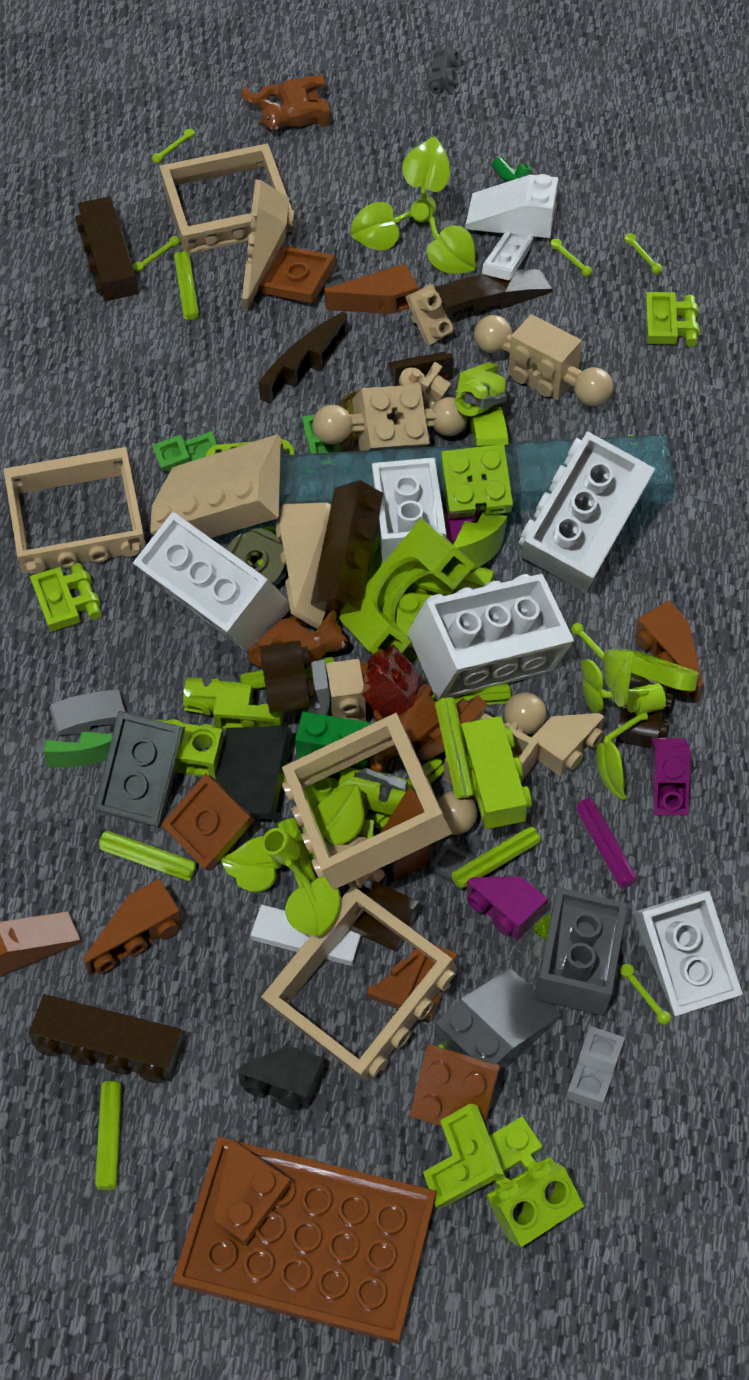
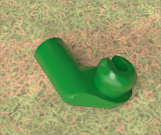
[491,157,532,182]

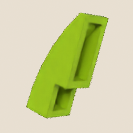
[469,405,508,446]
[454,511,507,572]

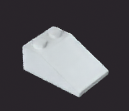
[465,174,558,238]
[372,458,446,562]
[634,891,743,1016]

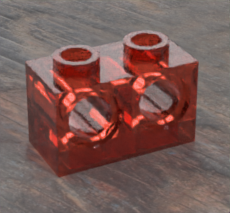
[362,644,419,718]

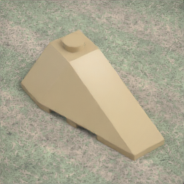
[242,180,294,311]
[276,503,331,629]

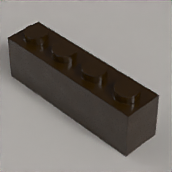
[75,196,139,302]
[311,480,383,616]
[28,994,184,1083]

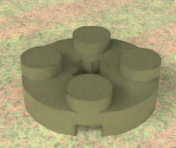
[227,528,287,587]

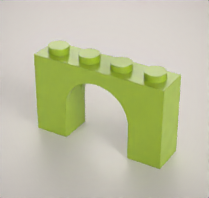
[339,518,475,667]

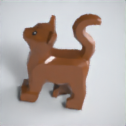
[241,75,330,132]
[247,611,348,669]
[368,680,446,772]

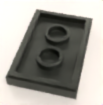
[94,711,186,827]
[215,725,292,819]

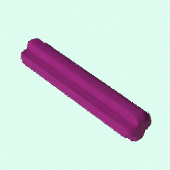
[577,797,636,889]

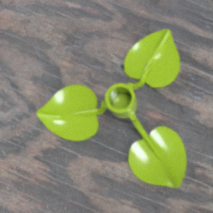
[350,137,476,274]
[581,649,666,800]
[221,784,365,937]

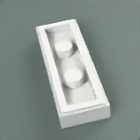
[482,232,534,281]
[251,905,362,966]

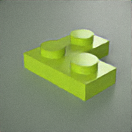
[423,1104,504,1208]

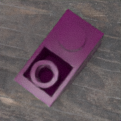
[650,738,691,815]
[466,877,548,941]

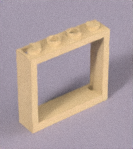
[160,143,294,254]
[4,447,145,574]
[282,713,452,890]
[261,885,457,1083]

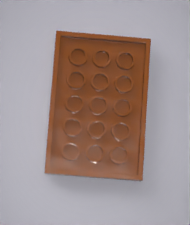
[172,1137,437,1344]

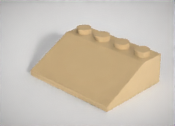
[150,434,281,538]

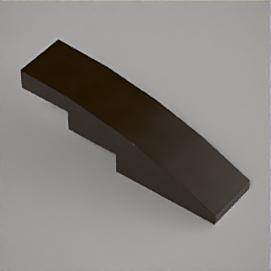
[435,269,552,315]
[258,312,348,404]

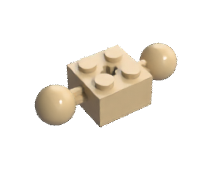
[474,314,613,406]
[313,385,469,458]
[437,692,546,835]

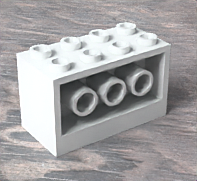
[518,431,655,592]
[133,512,290,652]
[407,574,574,701]

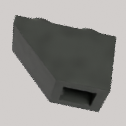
[238,1046,324,1110]

